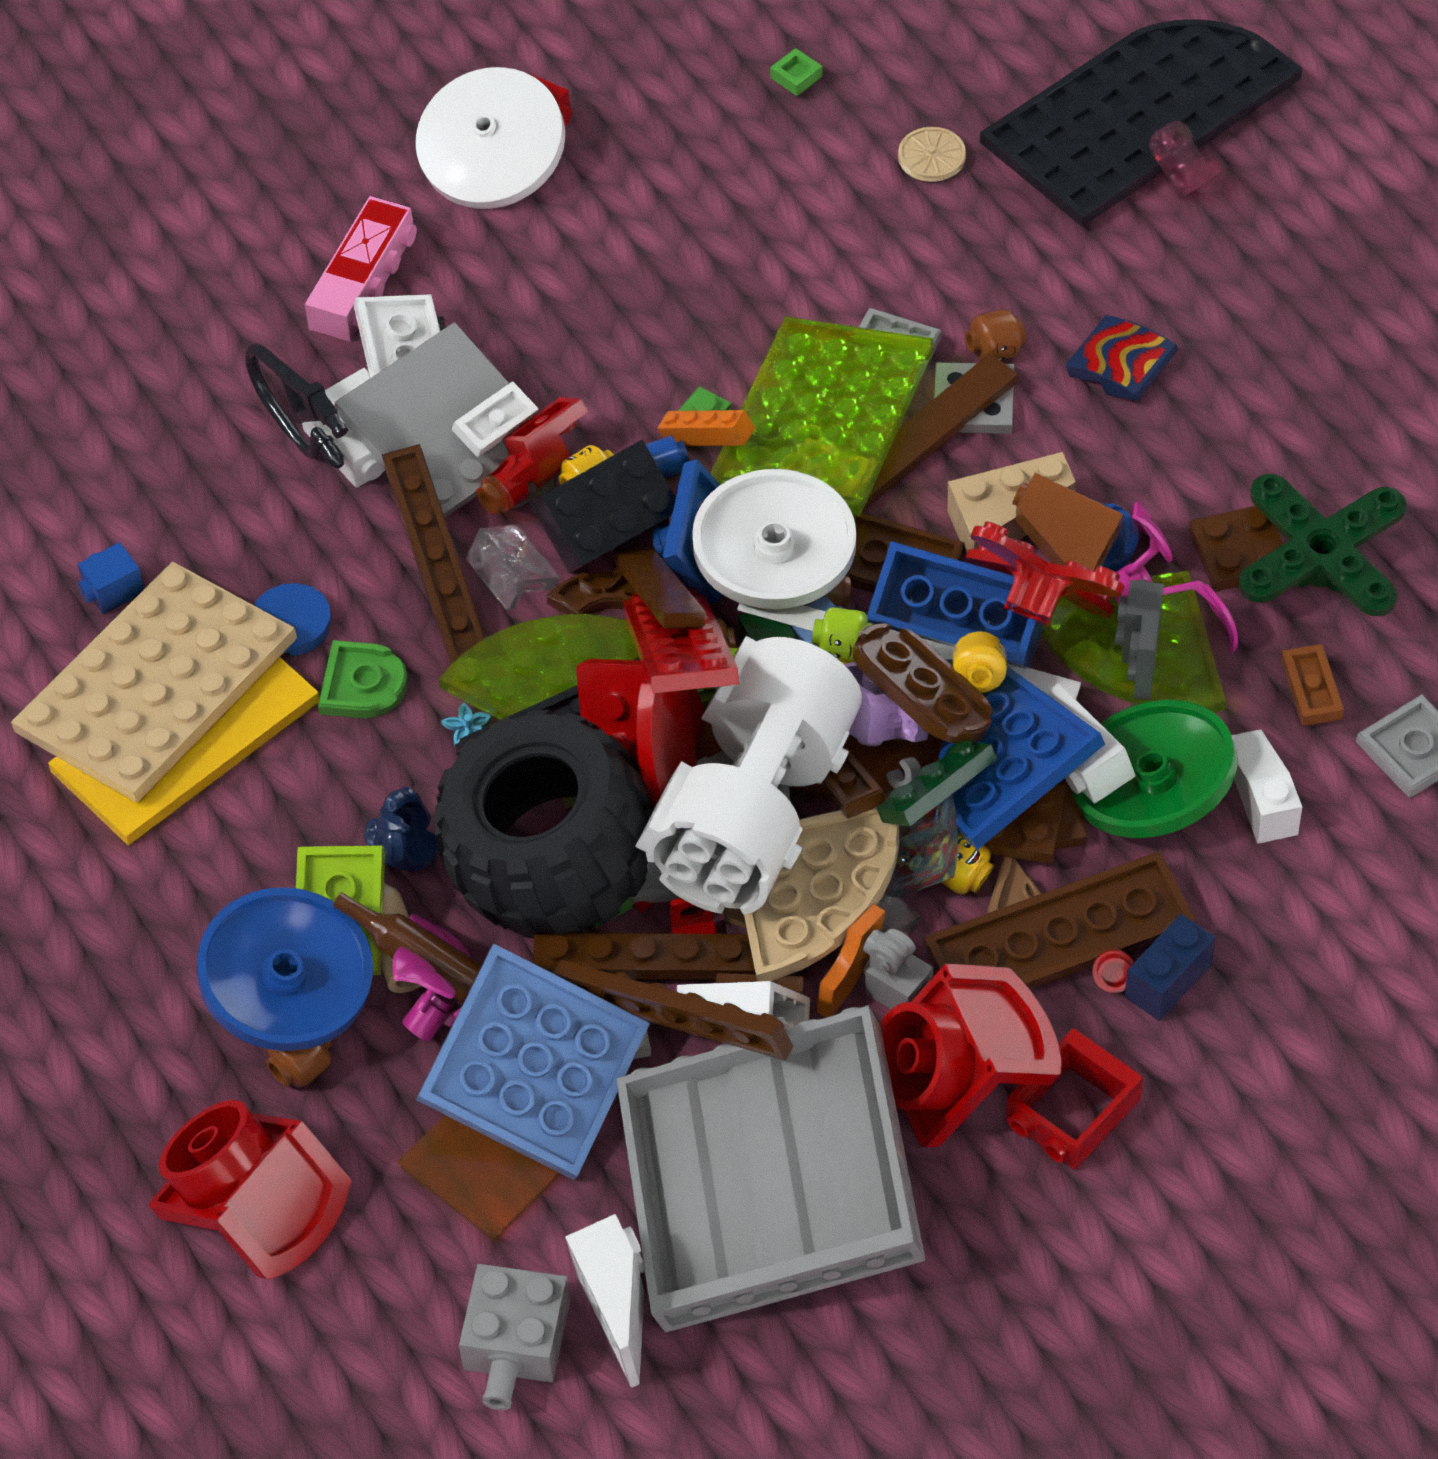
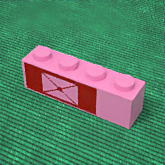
[305,196,417,342]

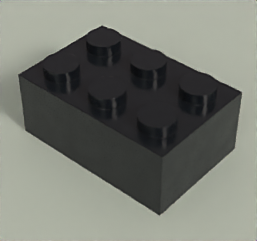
[530,439,676,573]

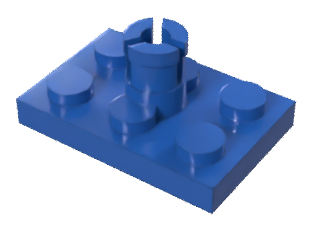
[652,459,721,604]

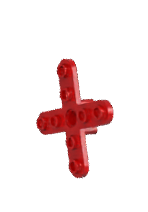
[965,522,1125,626]

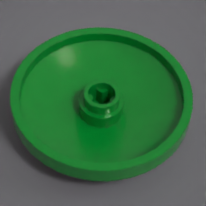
[1070,700,1238,838]

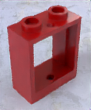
[1006,1028,1143,1170]

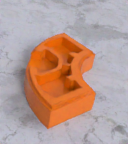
[817,904,886,1018]

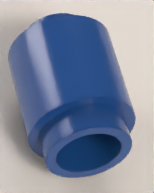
[646,435,689,479]

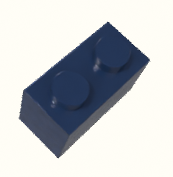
[1125,913,1216,1021]

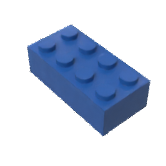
[867,541,1044,669]

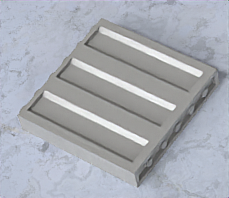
[616,1006,926,1333]

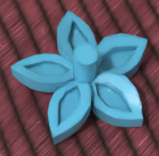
[441,702,491,748]

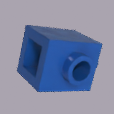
[77,542,144,614]

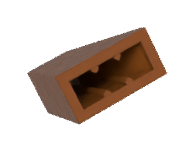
[1012,473,1123,571]

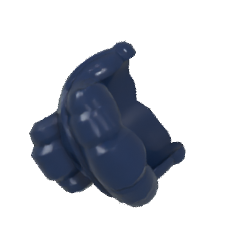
[364,786,438,871]

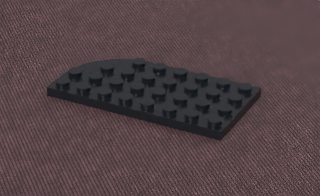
[980,19,1303,227]

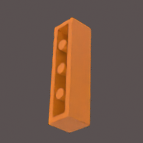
[657,410,755,446]

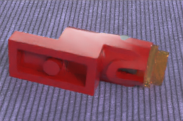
[476,397,588,514]

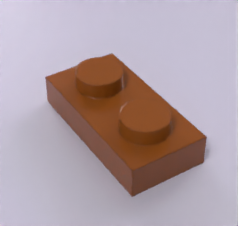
[1281,644,1344,726]

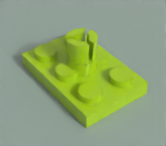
[296,845,386,975]

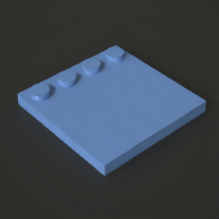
[416,944,650,1180]

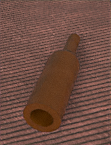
[333,892,482,1004]

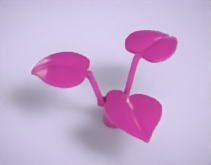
[1112,501,1238,654]
[393,914,470,1042]

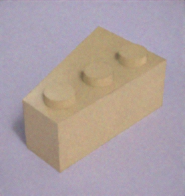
[947,452,1076,555]

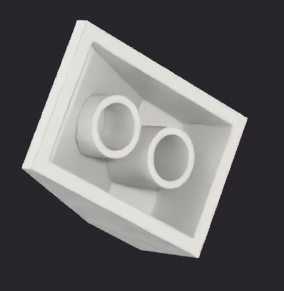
[565,1214,645,1388]

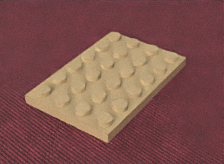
[11,561,297,803]

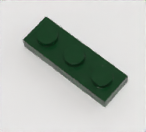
[876,740,997,826]

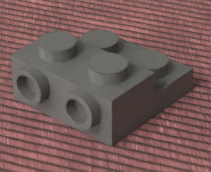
[1115,580,1164,700]

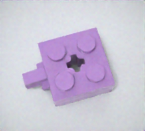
[844,662,929,746]

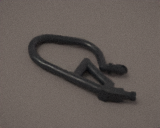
[245,343,349,469]

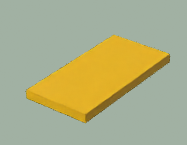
[48,657,320,846]

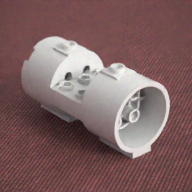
[635,636,862,915]

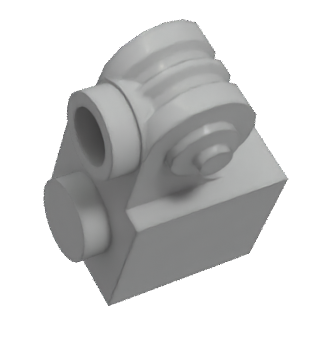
[863,929,933,1010]

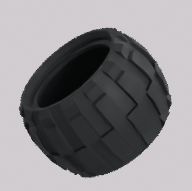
[434,710,654,939]

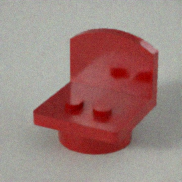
[576,659,705,808]
[880,964,1061,1147]
[149,1100,351,1280]

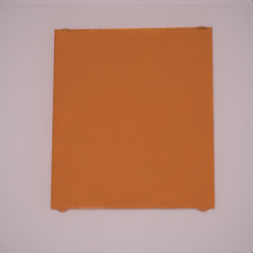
[397,1115,561,1242]

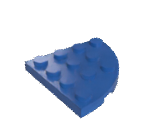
[939,666,1105,850]

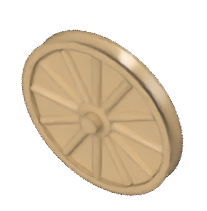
[898,127,966,182]

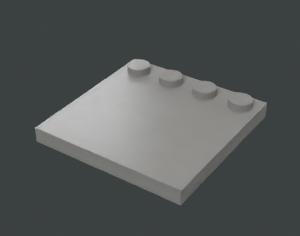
[334,322,510,518]

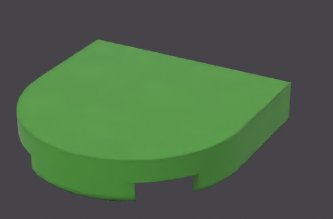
[318,640,408,718]

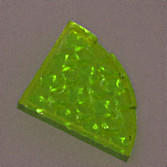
[1041,570,1226,712]
[439,614,639,720]

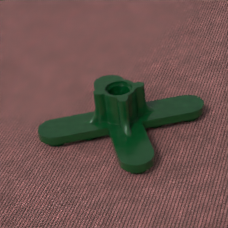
[1238,474,1407,617]

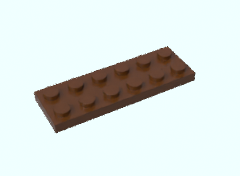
[924,851,1196,989]

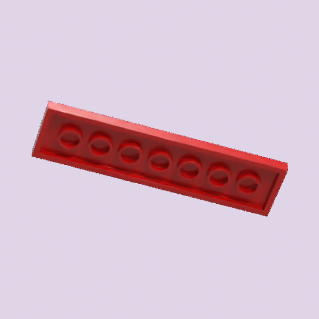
[623,588,739,693]

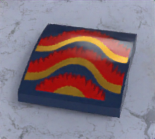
[1065,315,1178,401]

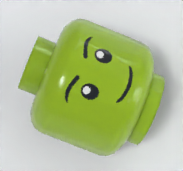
[812,607,874,663]

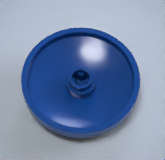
[196,887,373,1051]

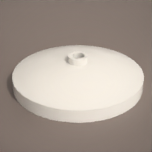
[416,67,565,209]
[692,469,856,609]

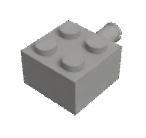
[459,1264,570,1410]

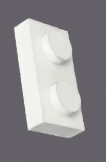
[452,381,539,458]

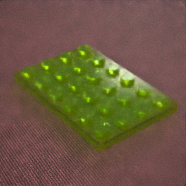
[710,316,934,516]

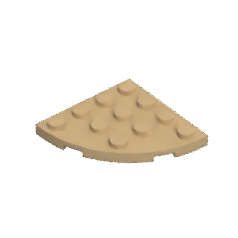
[744,799,899,982]

